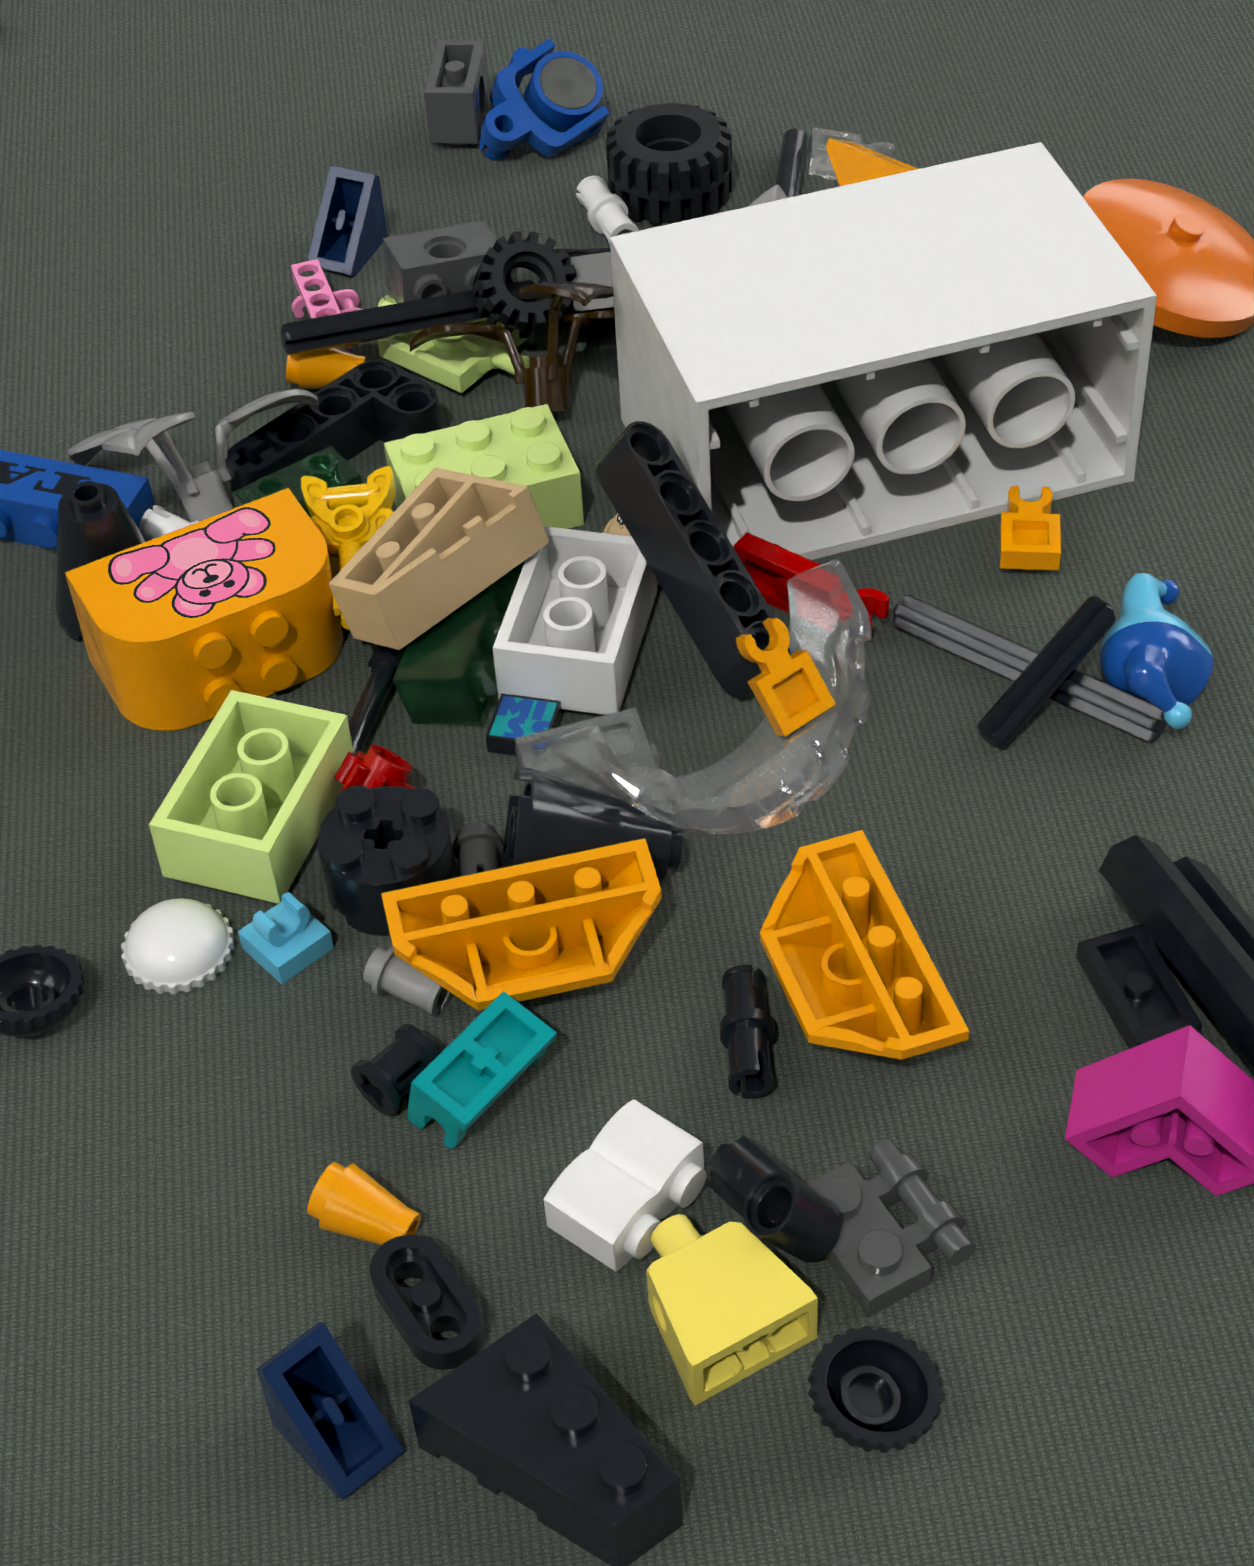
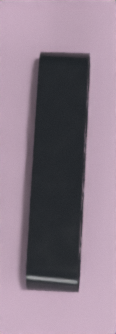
[596,421,793,700]

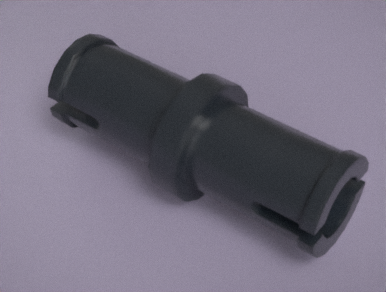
[720,964,775,1099]

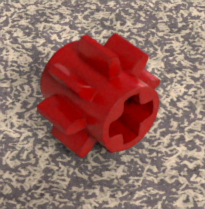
[334,744,416,790]

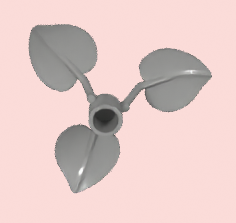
[67,389,319,522]

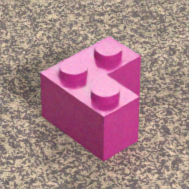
[1065,1025,1254,1196]

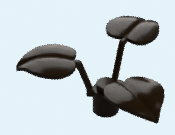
[409,282,615,413]

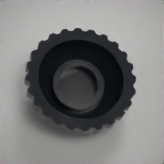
[0,944,85,1037]
[808,1326,943,1453]

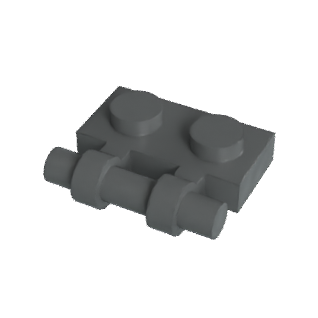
[805,1139,975,1317]

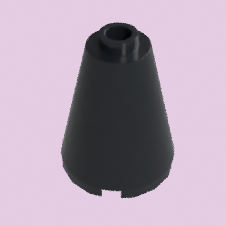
[56,481,146,642]
[502,767,683,881]

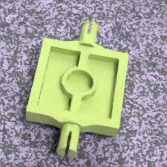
[378,295,529,393]

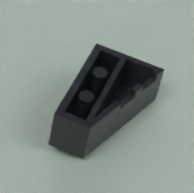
[409,1313,683,1566]

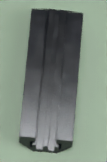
[1099,835,1254,1068]

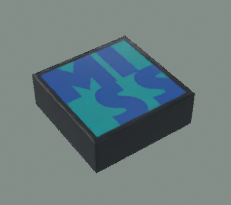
[486,693,562,760]

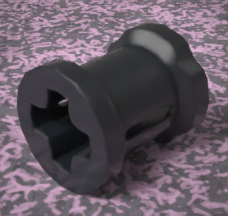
[351,1024,440,1116]

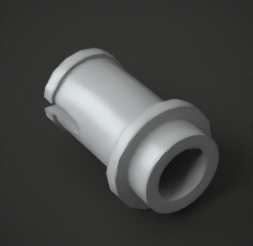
[363,946,452,1017]

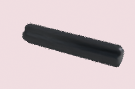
[977,596,1116,749]

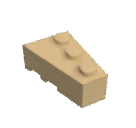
[329,468,550,650]

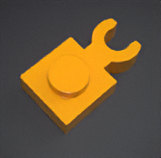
[1000,486,1061,571]
[736,618,836,736]

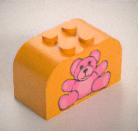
[65,488,344,731]

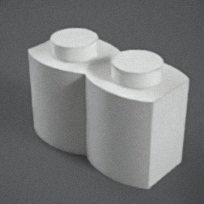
[544,1099,707,1272]

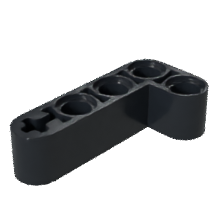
[225,359,441,507]

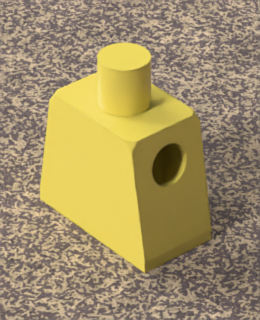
[646,1214,818,1406]

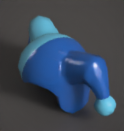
[1099,573,1213,729]

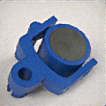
[479,38,610,160]

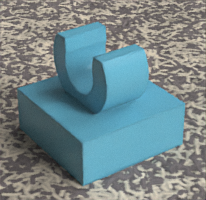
[238,892,334,985]

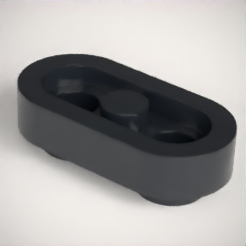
[370,1235,484,1370]

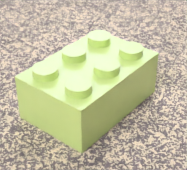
[384,404,584,529]
[149,690,354,904]

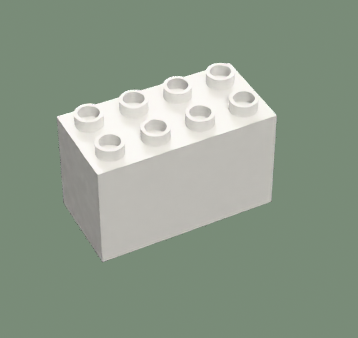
[610,142,1157,560]

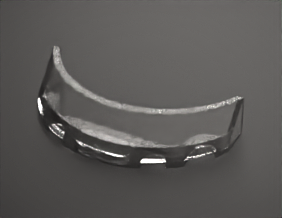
[545,559,872,835]

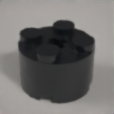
[318,785,457,936]

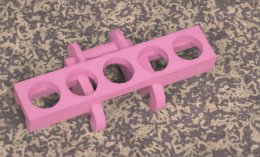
[290,259,363,350]

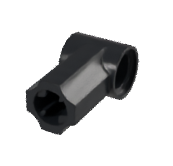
[707,1135,842,1262]

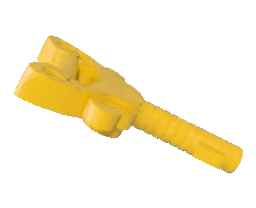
[301,466,396,630]

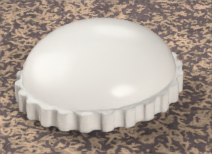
[121,898,235,994]

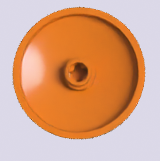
[1083,179,1254,338]

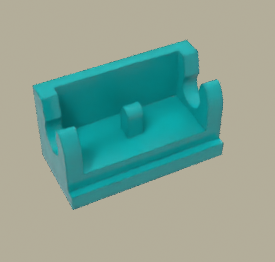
[406,991,557,1149]

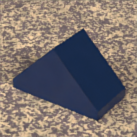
[307,165,388,277]
[256,1322,404,1500]

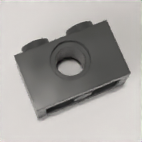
[424,40,490,146]
[383,220,496,303]

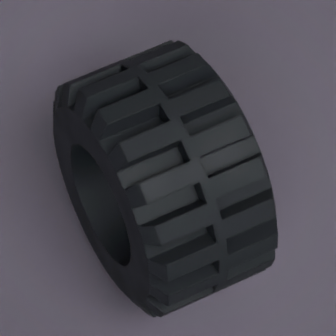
[605,102,733,225]

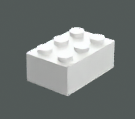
[493,526,657,716]

